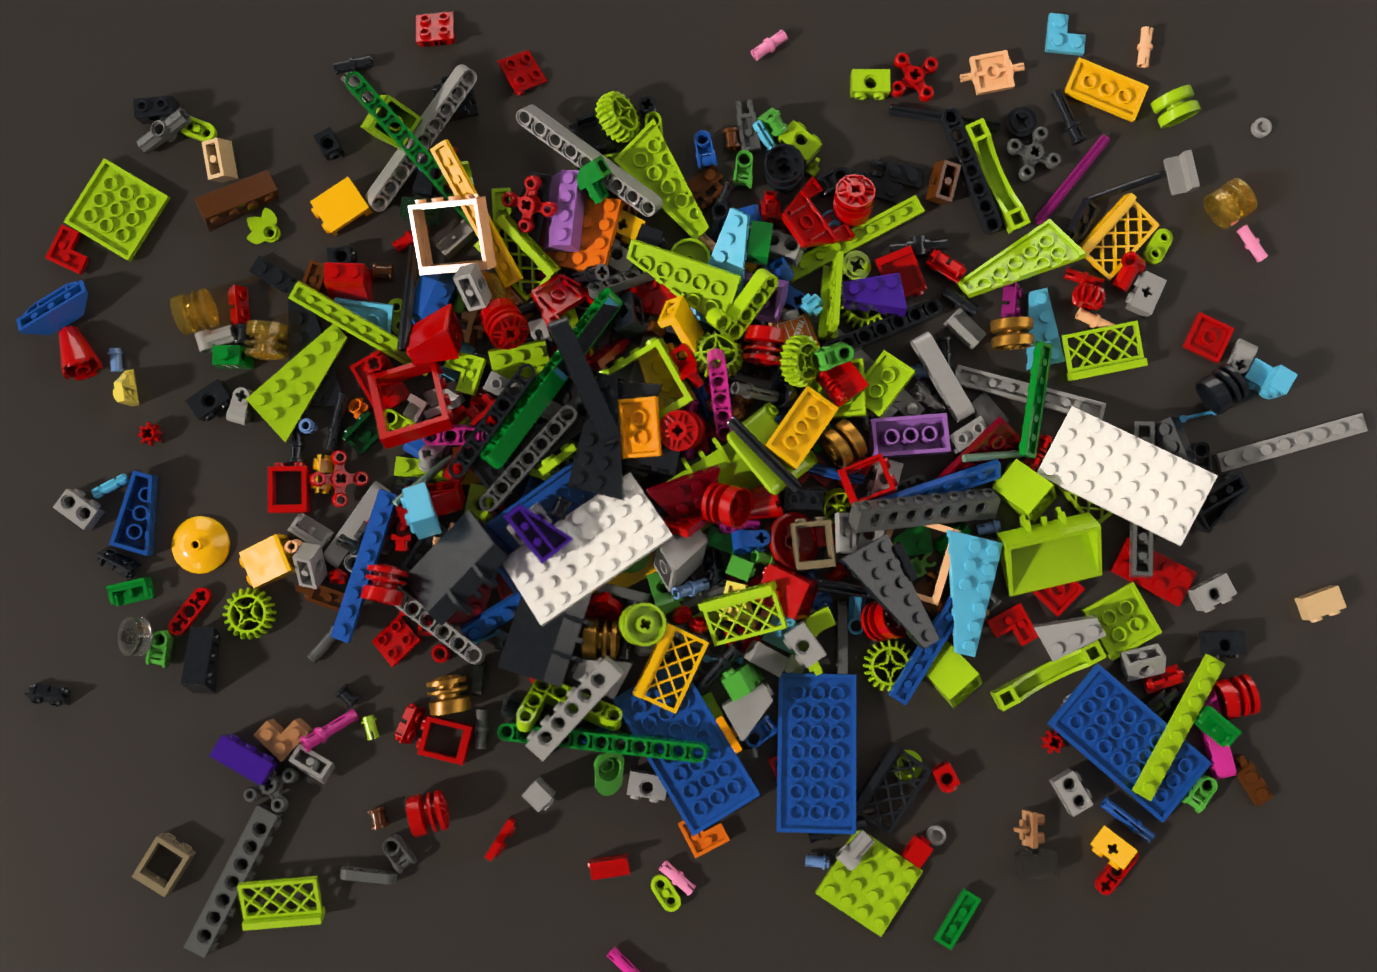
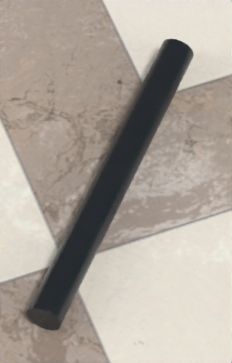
[1087,172,1161,202]

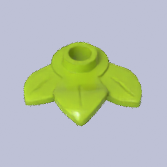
[246,208,281,244]

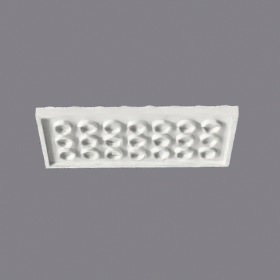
[1037,406,1217,546]
[502,473,674,626]

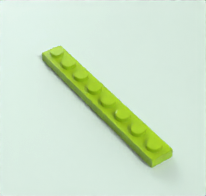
[790,195,925,283]
[288,280,428,377]
[1132,654,1225,801]

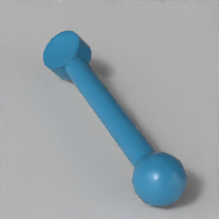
[1179,410,1217,423]
[474,629,502,644]
[703,655,744,664]

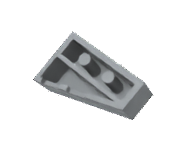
[1033,615,1106,662]

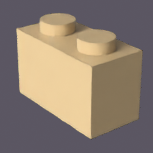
[202,138,238,183]
[1294,585,1347,623]

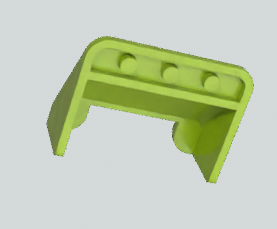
[727,402,819,495]

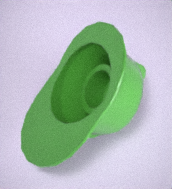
[594,752,624,796]

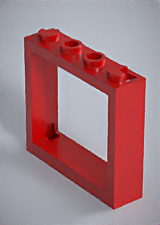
[367,362,455,449]

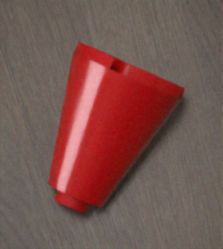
[59,326,103,381]
[748,484,784,520]

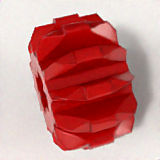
[1072,283,1106,311]

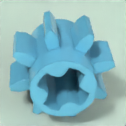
[800,293,824,317]

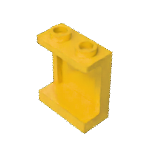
[310,177,373,237]
[658,295,704,359]

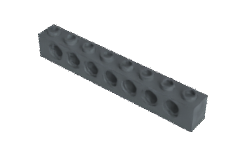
[1129,421,1155,578]
[848,488,1001,533]
[183,802,283,958]

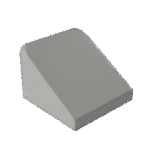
[784,653,805,673]

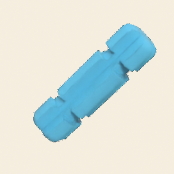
[753,120,777,151]
[91,473,129,498]

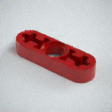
[168,587,213,636]
[1095,847,1139,895]

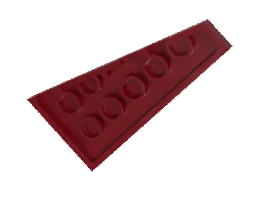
[936,416,1021,479]

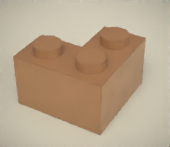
[254,717,314,762]

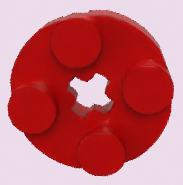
[585,592,623,622]

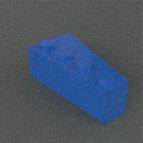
[109,470,158,556]

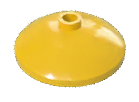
[171,516,230,574]

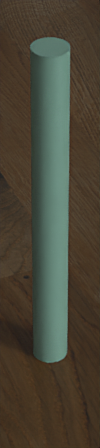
[962,450,1025,462]
[392,454,453,507]

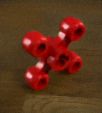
[890,52,939,103]
[501,175,558,233]
[309,450,369,508]

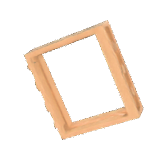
[408,193,497,275]
[884,524,961,605]

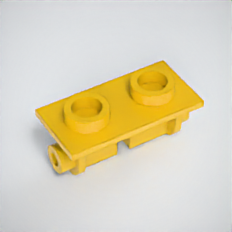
[311,454,333,494]

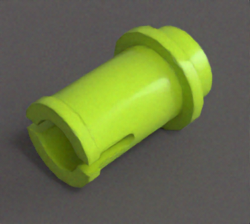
[361,714,380,740]

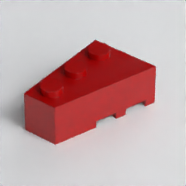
[396,479,466,527]

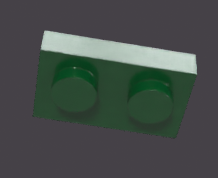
[342,411,379,455]

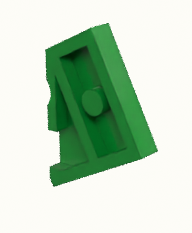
[892,526,934,556]

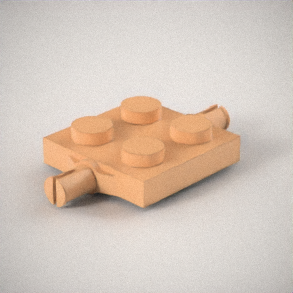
[960,50,1025,95]

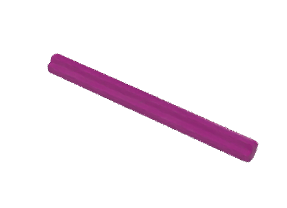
[1034,134,1110,225]

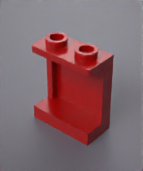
[875,245,927,301]

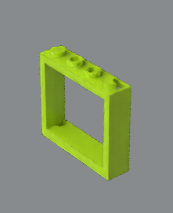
[595,337,697,421]

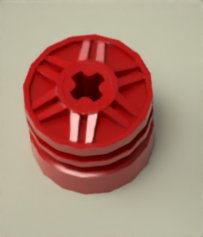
[832,174,876,226]
[480,298,529,350]
[742,325,786,367]
[660,410,706,451]
[701,482,753,529]
[361,564,409,606]
[861,601,907,641]
[1214,674,1261,721]
[406,789,450,837]

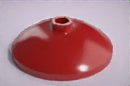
[769,512,819,570]

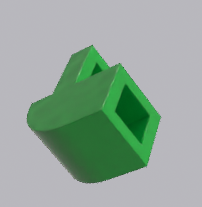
[577,155,611,204]

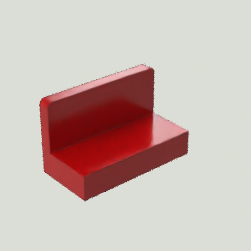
[588,853,630,880]

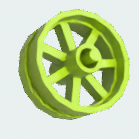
[821,488,851,524]

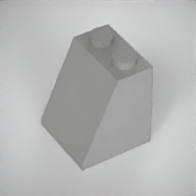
[653,529,708,593]
[571,658,633,699]
[721,681,774,741]

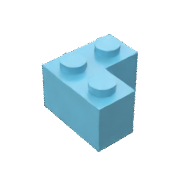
[1241,358,1298,399]
[400,482,442,540]

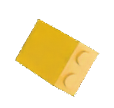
[239,534,296,588]

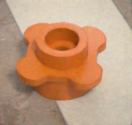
[348,397,369,419]

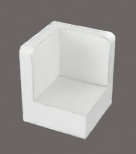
[403,394,429,423]

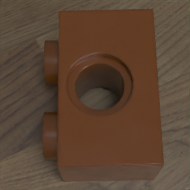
[925,159,961,205]

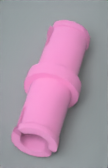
[751,30,788,61]
[1236,224,1269,263]
[659,860,696,896]

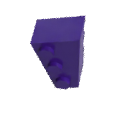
[841,273,907,317]
[503,504,573,564]
[209,733,278,786]

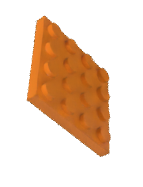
[540,194,624,275]

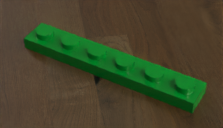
[1019,341,1053,458]

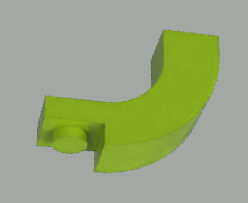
[798,605,836,676]

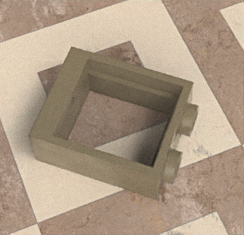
[790,516,836,570]
[132,833,196,897]

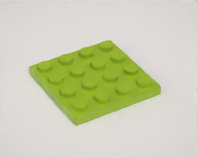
[64,158,171,262]
[815,830,923,937]

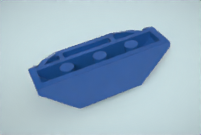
[411,272,459,325]
[16,280,88,335]

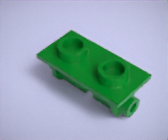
[933,522,971,558]

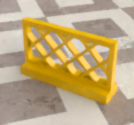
[1078,193,1160,281]
[632,622,709,714]

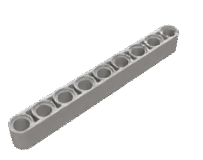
[365,64,477,212]
[516,104,663,217]
[344,554,486,665]

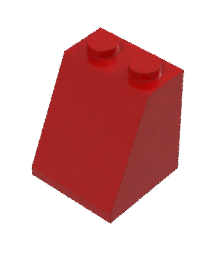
[324,262,373,302]
[406,304,463,365]
[757,564,819,620]

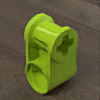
[386,409,416,430]

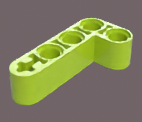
[706,268,779,340]

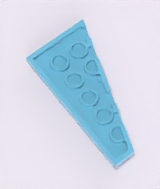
[690,207,750,327]
[946,529,1003,657]

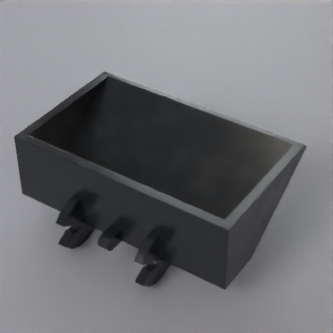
[403,509,513,626]
[498,593,595,687]

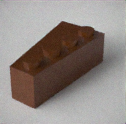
[195,170,279,232]

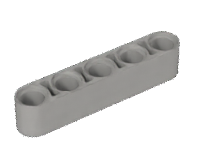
[910,331,975,422]
[323,481,393,569]

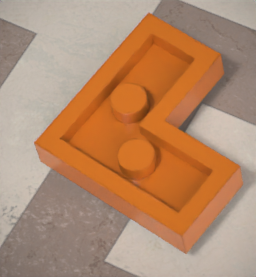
[678,820,730,859]

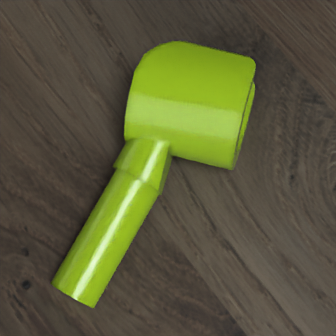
[805,158,820,177]

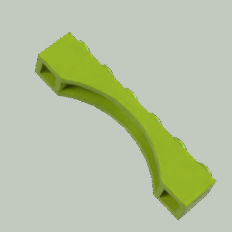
[965,118,1031,234]
[990,640,1107,711]

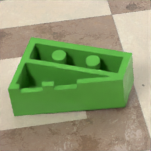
[720,661,765,702]

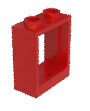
[837,453,899,506]
[268,462,312,514]
[416,715,475,765]

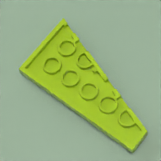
[614,118,709,239]
[957,218,1086,298]
[626,239,742,318]
[246,324,348,443]

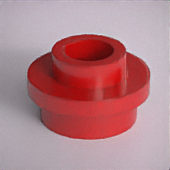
[328,569,348,584]
[689,616,708,633]
[431,644,451,663]

